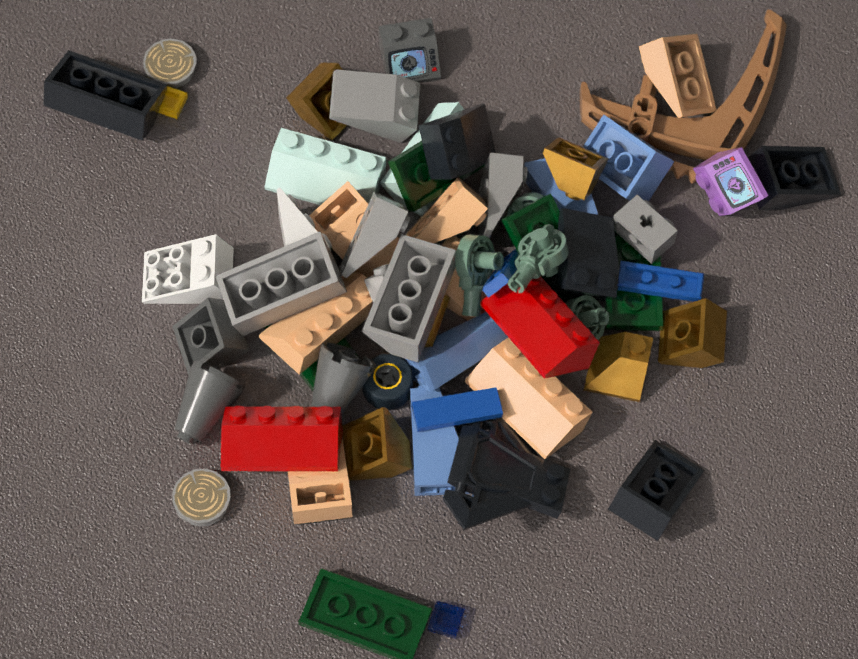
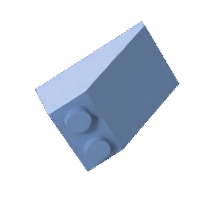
[583,114,674,201]

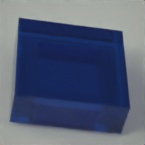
[428,600,465,639]

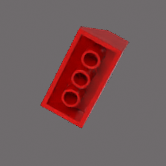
[480,276,600,379]
[221,406,343,472]

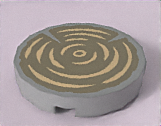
[143,39,197,88]
[172,468,231,526]

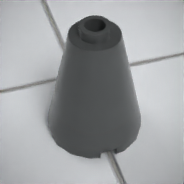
[311,342,376,415]
[175,361,244,445]

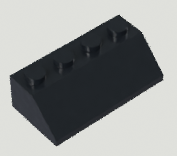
[43,50,167,141]

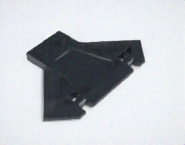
[443,418,571,530]

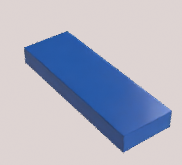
[482,249,519,298]
[617,261,704,302]
[411,387,503,432]

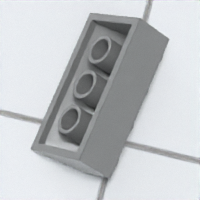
[216,232,347,336]
[363,234,456,362]

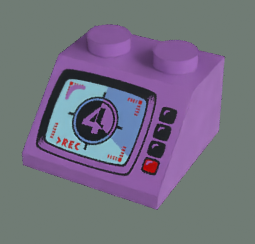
[693,147,768,216]

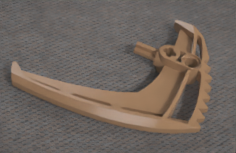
[580,9,787,184]

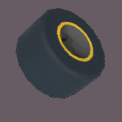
[362,354,413,410]

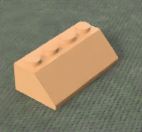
[259,273,373,375]
[465,337,592,459]

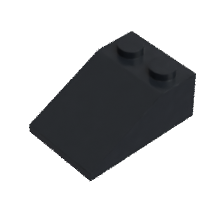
[418,104,496,179]
[748,146,841,210]
[551,208,619,301]
[608,440,704,541]

